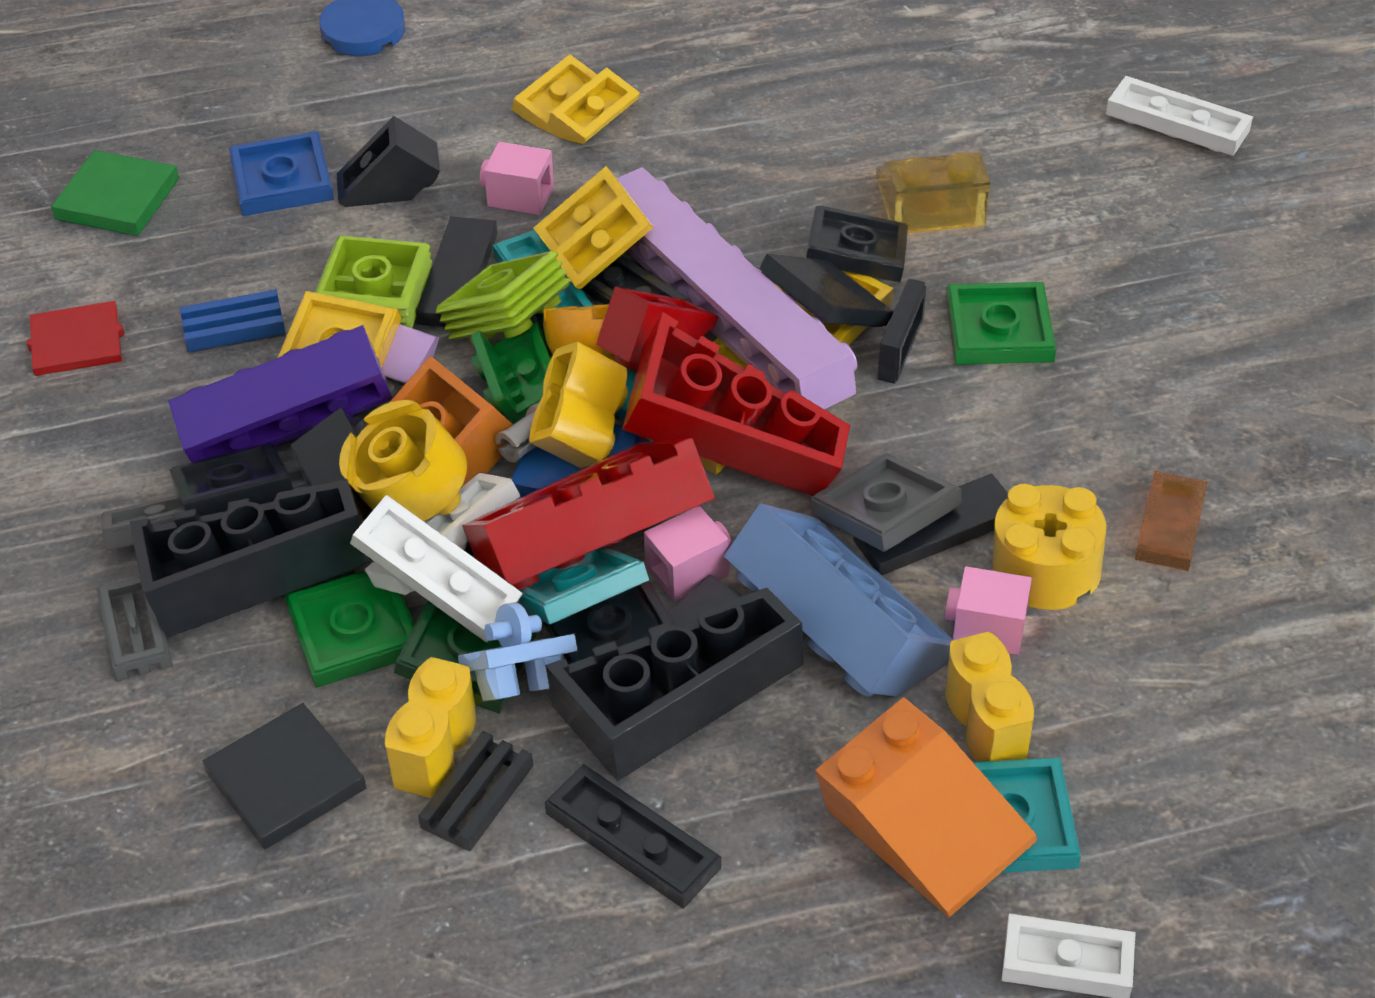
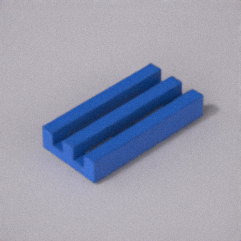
[180,289,286,352]

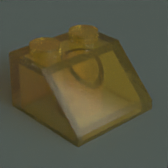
[876,152,990,234]

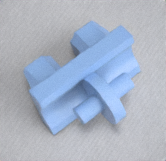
[458,602,577,701]

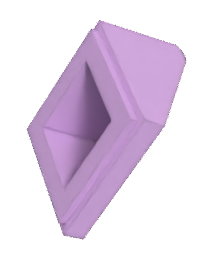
[382,324,439,383]

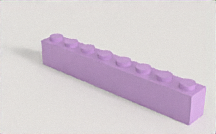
[617,167,857,409]

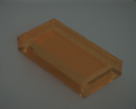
[1135,471,1207,571]

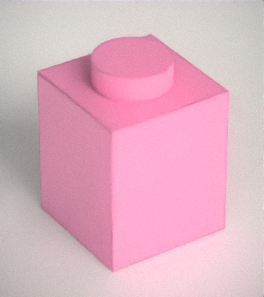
[480,142,554,215]
[644,505,732,602]
[945,566,1032,655]

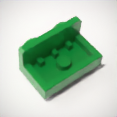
[471,321,553,424]

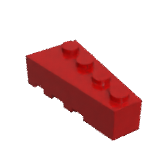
[622,312,850,496]
[462,438,715,590]

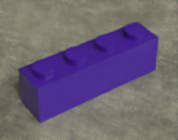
[168,325,393,462]

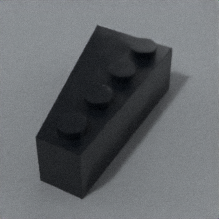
[130,479,373,638]
[545,587,803,781]

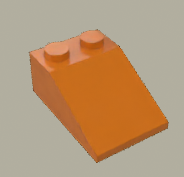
[389,355,513,487]
[815,697,1037,918]

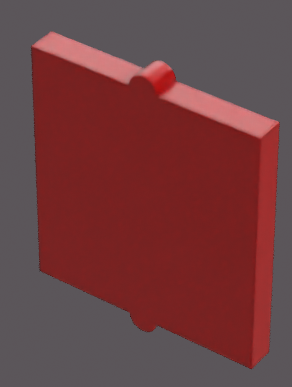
[26,300,125,376]

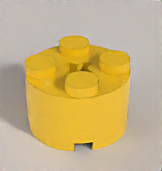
[339,400,467,522]
[992,484,1107,610]

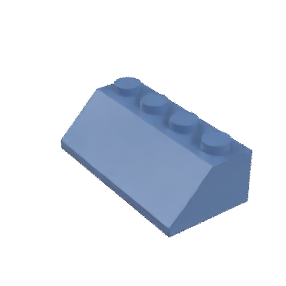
[724,503,953,697]

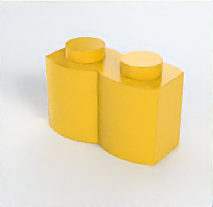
[529,341,628,468]
[945,631,1034,762]
[385,657,476,798]

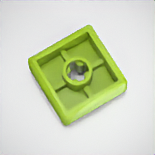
[315,235,432,328]
[435,251,571,344]

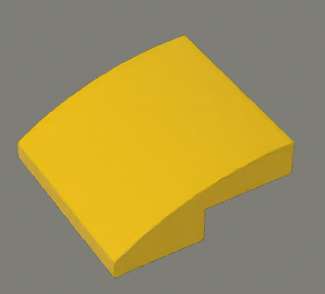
[511,54,640,144]
[533,166,654,290]

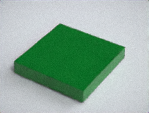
[51,150,179,236]
[945,282,1056,365]
[284,571,415,688]

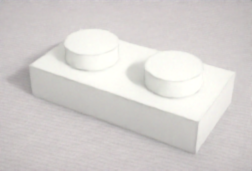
[1001,914,1136,998]

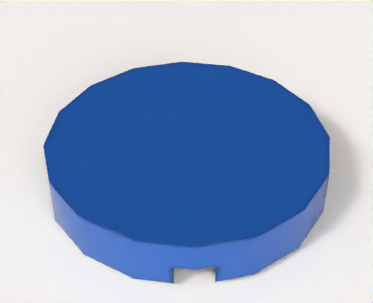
[319,0,405,56]

